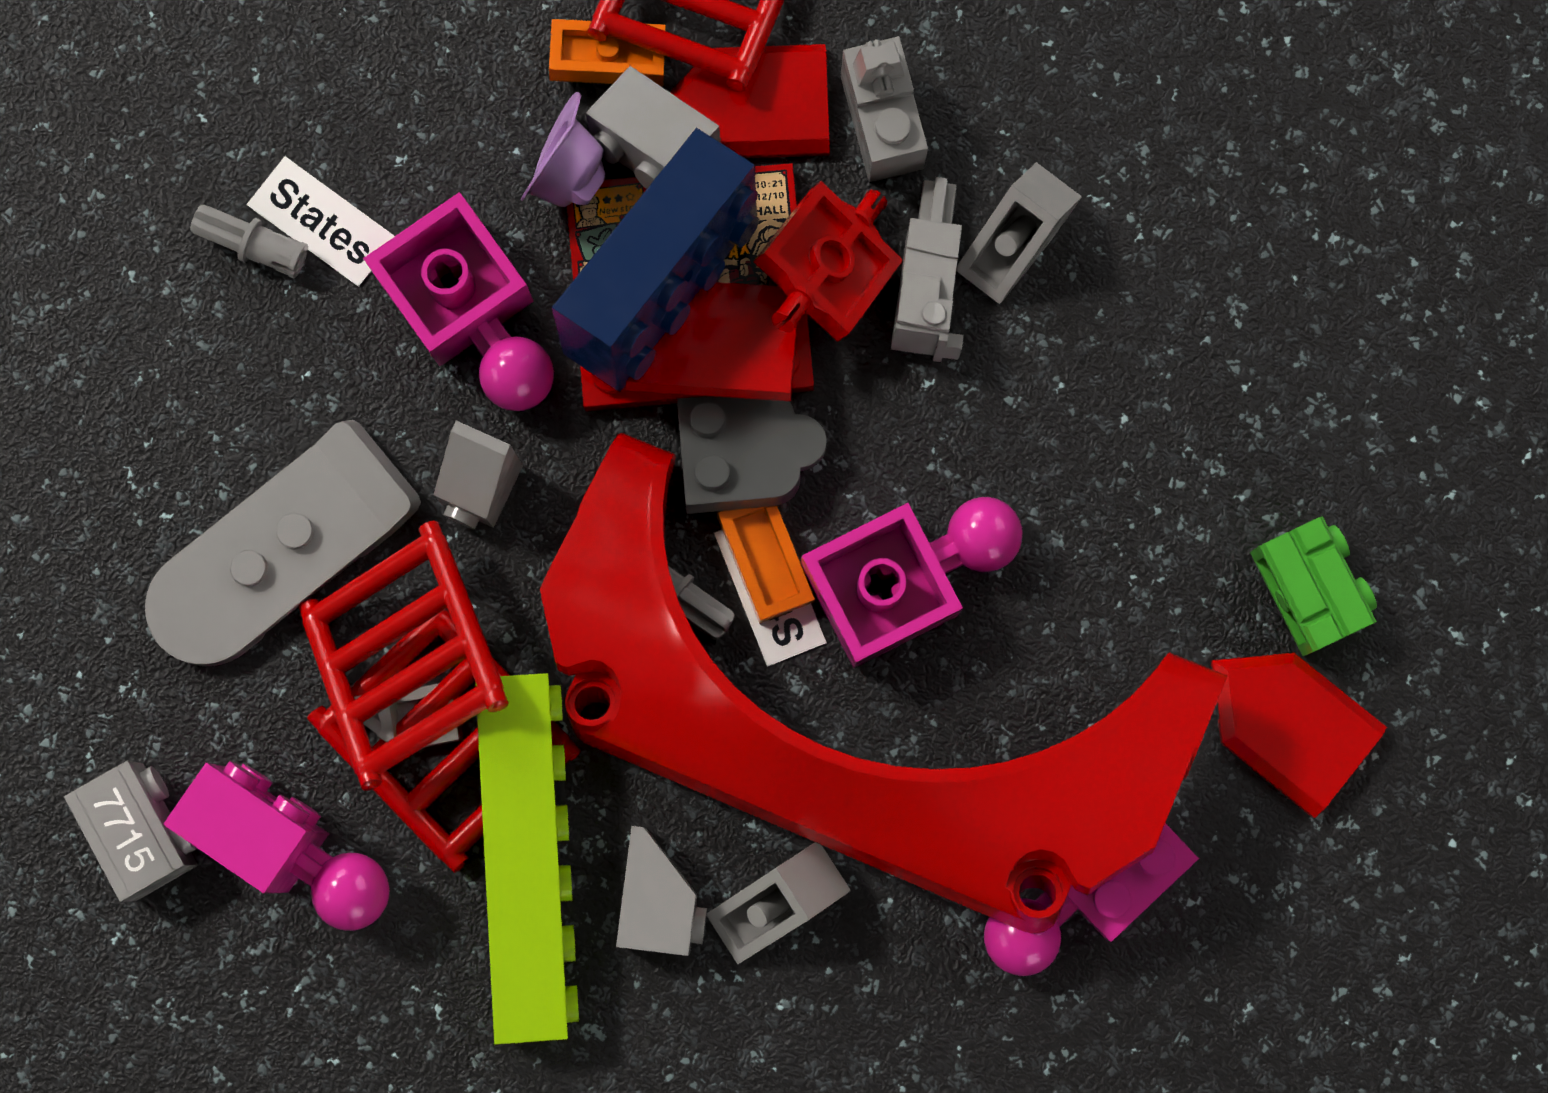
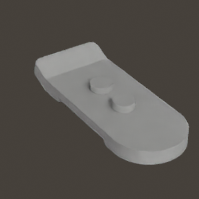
[145,420,421,666]

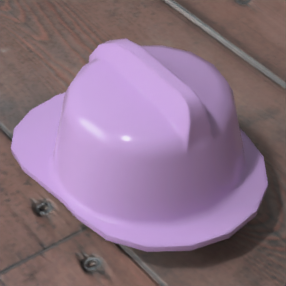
[520,92,605,207]

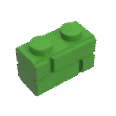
[1250,516,1377,656]

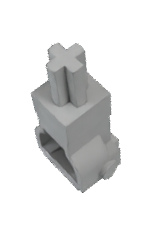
[891,177,964,362]

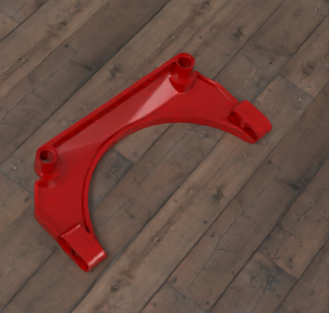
[540,433,1227,934]

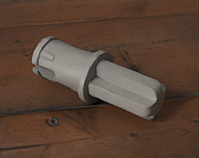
[190,205,308,279]
[668,566,735,640]

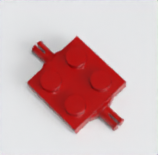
[753,181,903,342]

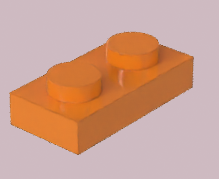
[549,19,666,86]

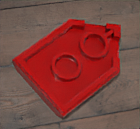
[670,44,830,158]
[1211,653,1387,818]

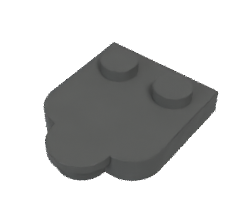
[677,396,827,514]

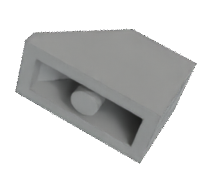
[956,162,1082,304]
[434,421,523,530]
[616,826,707,956]
[706,842,851,964]

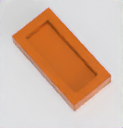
[717,506,815,624]

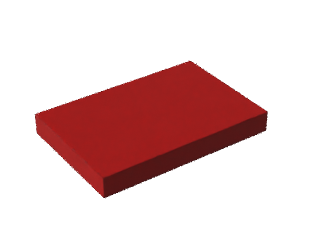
[622,282,798,401]

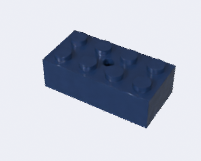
[552,127,759,392]

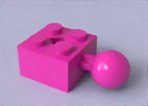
[363,192,554,411]
[801,497,1023,668]
[163,761,390,931]
[984,823,1199,976]

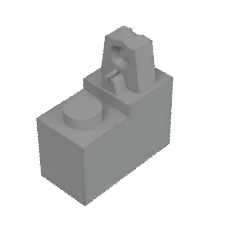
[841,36,928,182]

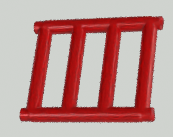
[587,0,784,92]
[298,520,509,791]
[307,610,581,873]

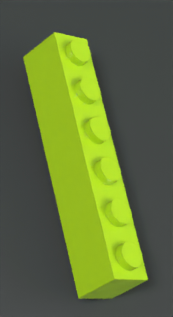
[475,673,579,1045]

